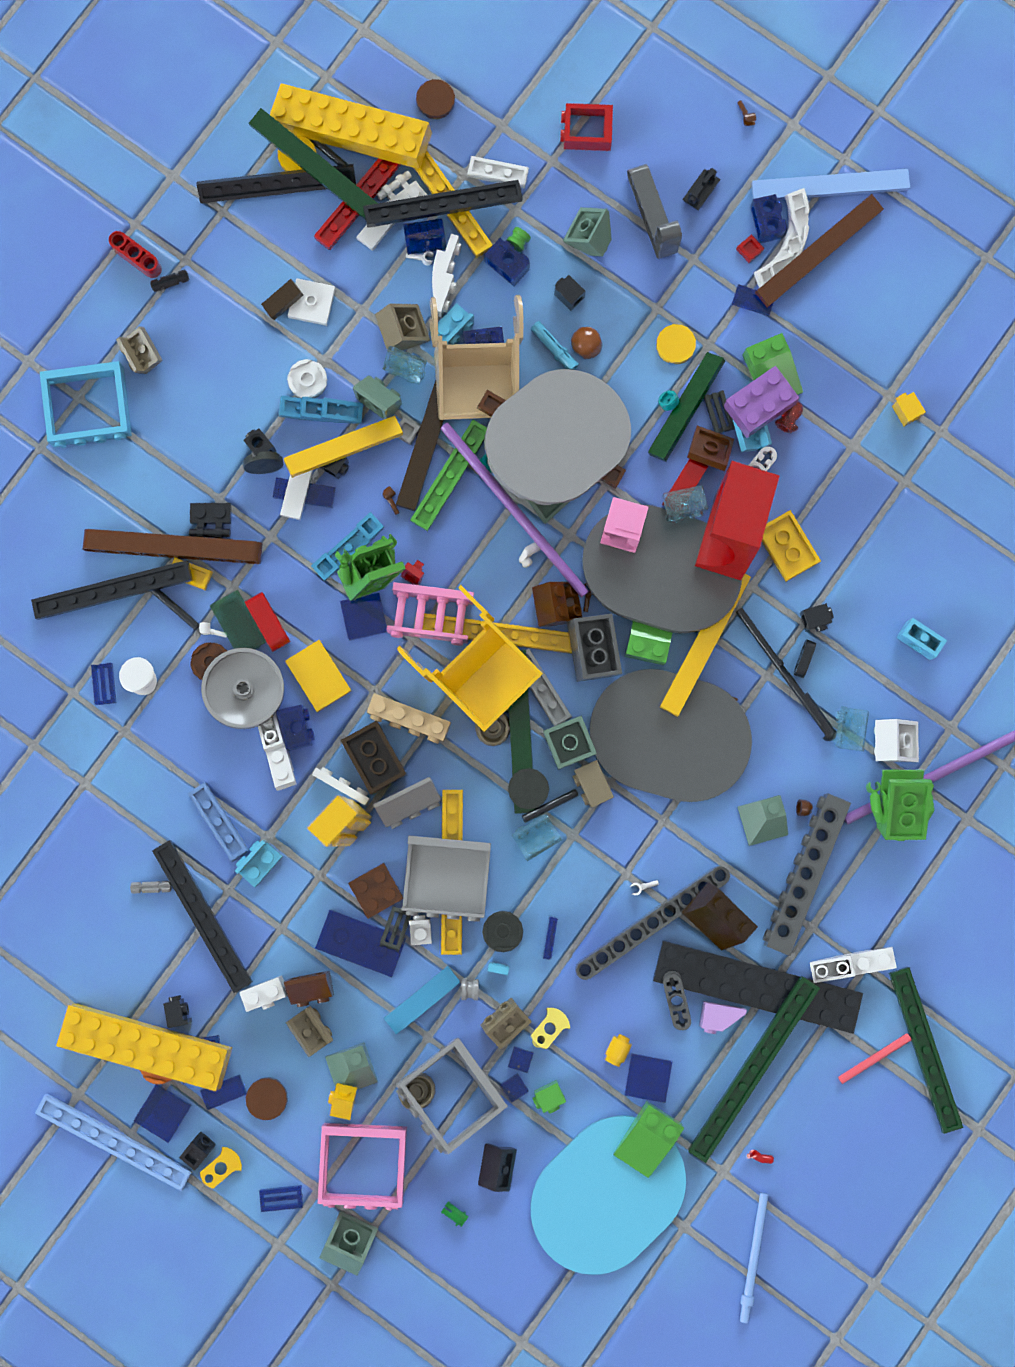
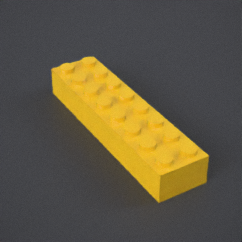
[270,83,432,169]
[307,795,372,847]
[56,1003,233,1091]

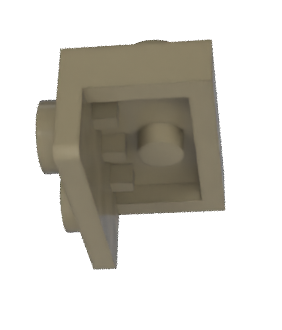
[116,326,163,374]
[286,1006,333,1057]

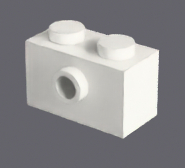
[239,975,288,1012]

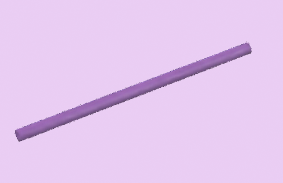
[440,423,589,598]
[844,730,1015,825]

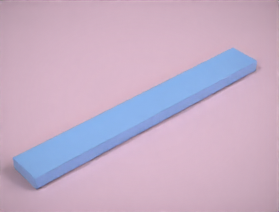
[751,169,910,202]
[35,1094,192,1191]

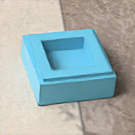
[487,962,509,975]

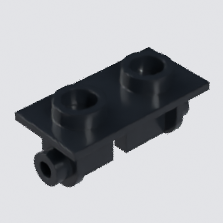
[682,168,721,211]

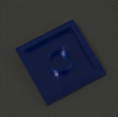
[340,593,387,641]
[542,915,558,960]
[624,1053,673,1103]
[133,1084,192,1143]

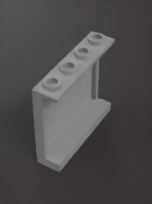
[401,836,491,922]

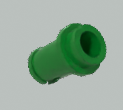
[441,1201,469,1227]

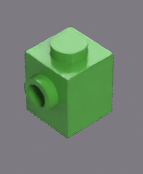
[532,1080,566,1114]

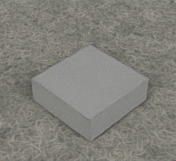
[397,417,420,445]

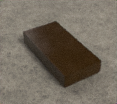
[261,279,304,320]

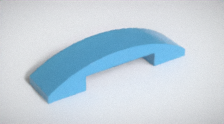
[311,512,384,581]
[384,966,461,1034]

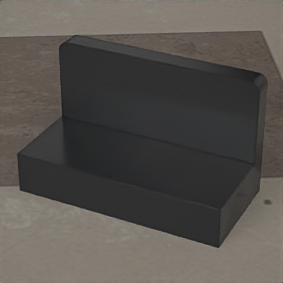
[478,1143,517,1192]

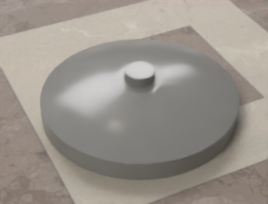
[201,648,284,729]

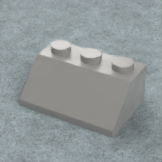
[374,777,442,829]

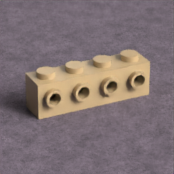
[367,693,451,744]

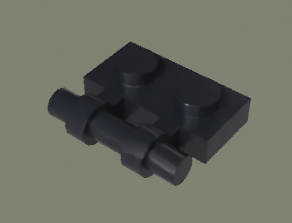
[189,503,231,539]

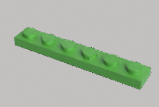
[410,420,487,532]

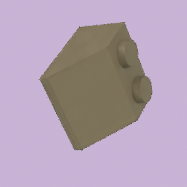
[375,303,431,351]

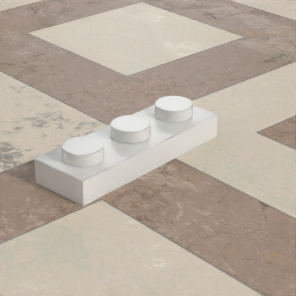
[312,767,370,806]

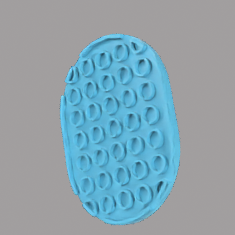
[531,1115,686,1275]

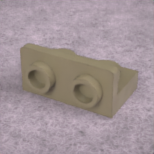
[481,998,532,1049]

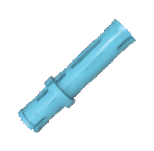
[530,321,579,370]

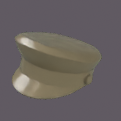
[475,713,510,746]
[398,1073,435,1110]

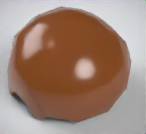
[571,327,603,359]

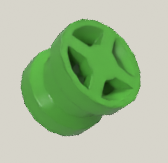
[506,227,531,252]

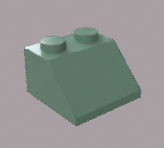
[353,375,402,420]
[319,1211,378,1276]

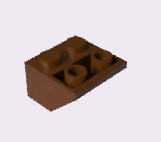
[532,582,582,627]

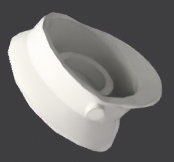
[119,657,157,695]

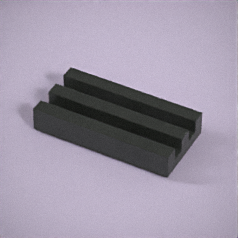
[704,390,735,433]
[379,906,411,952]

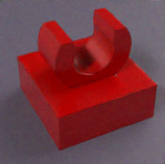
[401,560,424,585]

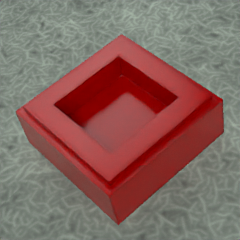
[736,234,765,263]

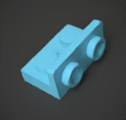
[430,303,474,345]
[235,840,283,887]

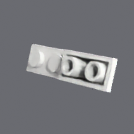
[432,234,461,318]
[258,714,297,791]
[810,947,897,983]

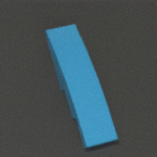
[279,395,363,424]

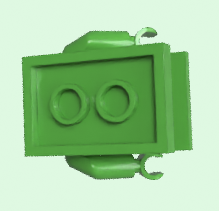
[335,534,406,601]
[866,770,934,841]

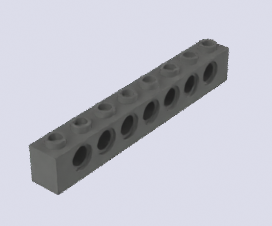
[763,793,851,956]

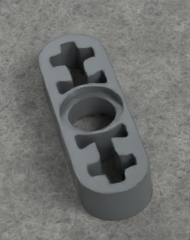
[663,971,691,1030]

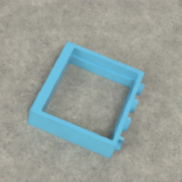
[40,361,132,448]

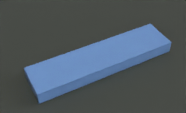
[188,782,250,862]

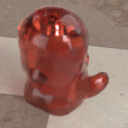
[775,401,803,433]

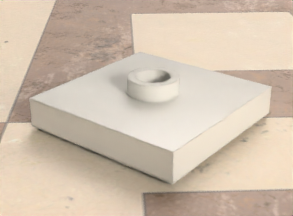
[288,278,336,326]

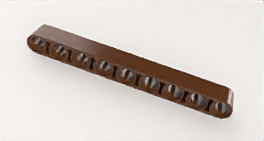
[82,529,263,564]

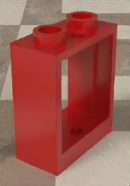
[560,103,613,151]

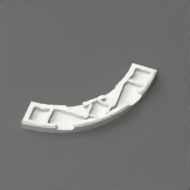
[754,188,809,288]

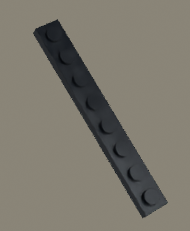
[196,164,356,204]
[363,180,523,228]
[31,560,193,620]
[152,840,253,993]

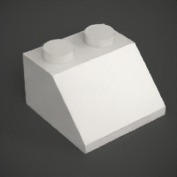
[874,719,919,762]

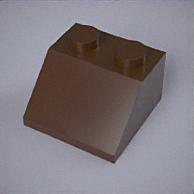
[284,970,334,1007]

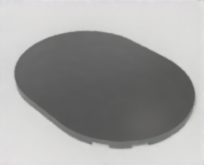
[582,505,742,633]
[590,669,752,802]

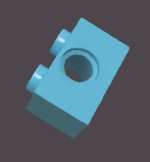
[896,618,947,660]

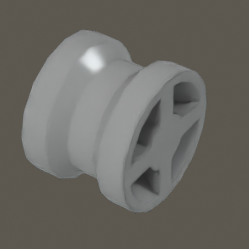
[462,979,479,1000]

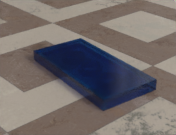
[315,909,407,977]

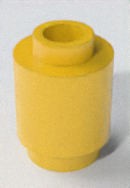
[605,1034,632,1067]

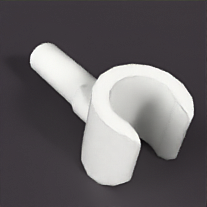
[406,251,434,266]
[199,622,227,638]
[630,880,659,895]

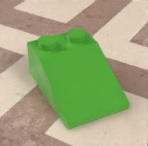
[742,333,803,395]
[624,621,672,666]
[613,1101,684,1178]

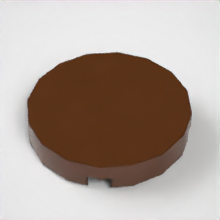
[416,79,455,119]
[191,642,227,680]
[246,1077,288,1120]

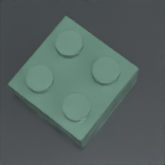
[543,716,597,770]

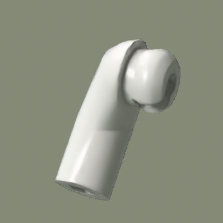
[519,542,541,568]

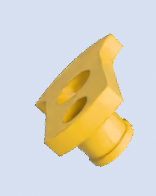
[200,1147,242,1189]

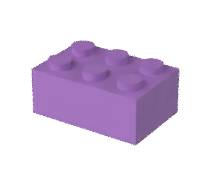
[723,366,799,438]

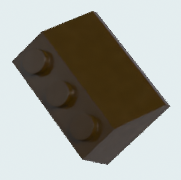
[681,882,758,951]

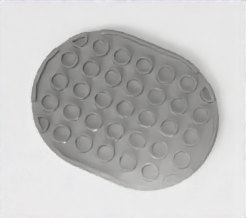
[484,369,631,505]

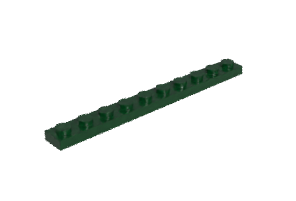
[688,975,820,1163]

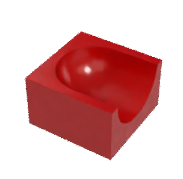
[695,461,780,581]

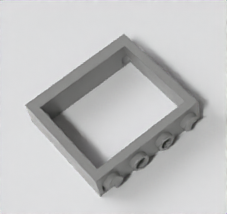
[396,1038,508,1154]

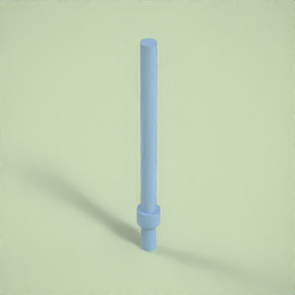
[740,1193,768,1323]

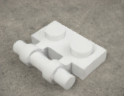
[376,170,427,202]

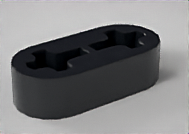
[793,639,816,678]

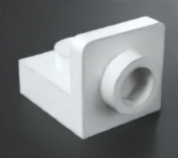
[409,915,432,945]

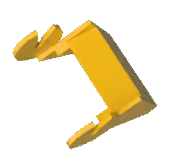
[397,585,543,731]

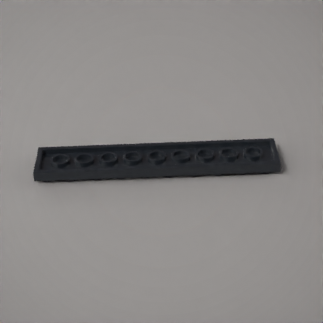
[652,940,863,1034]

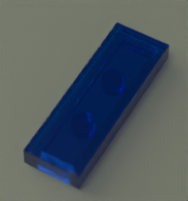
[273,478,336,508]

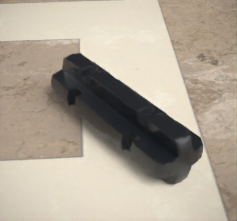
[150,270,189,292]

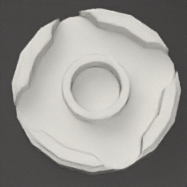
[287,359,328,398]

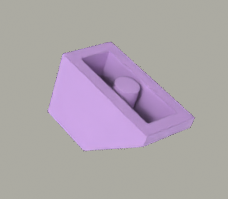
[699,1001,747,1034]

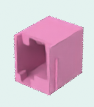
[600,497,648,553]

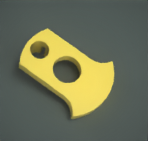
[530,1008,570,1049]

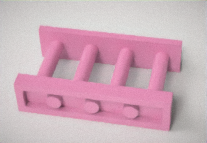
[387,582,474,646]

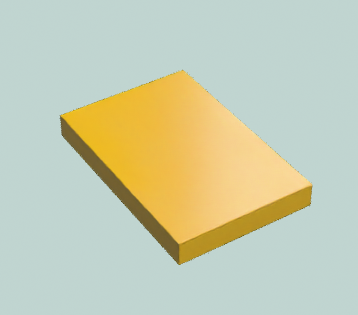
[762,510,821,582]
[285,640,352,713]

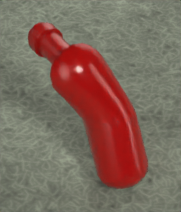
[747,1149,774,1164]

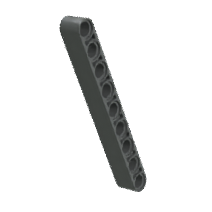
[575,866,730,980]

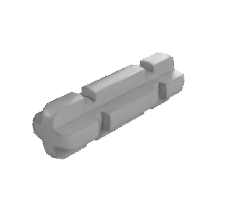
[130,881,172,894]

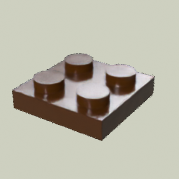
[687,425,734,471]
[348,863,403,919]

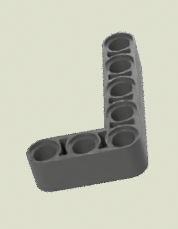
[627,164,682,259]

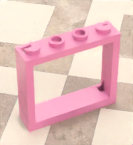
[318,1123,407,1211]

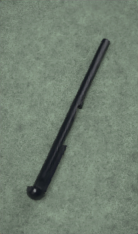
[736,608,837,741]

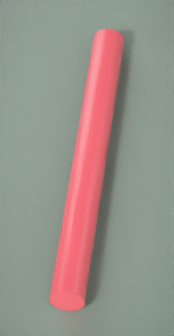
[838,1033,912,1084]

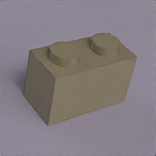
[572,760,614,808]

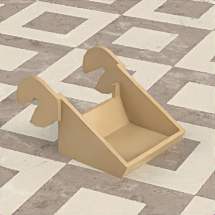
[430,295,523,420]

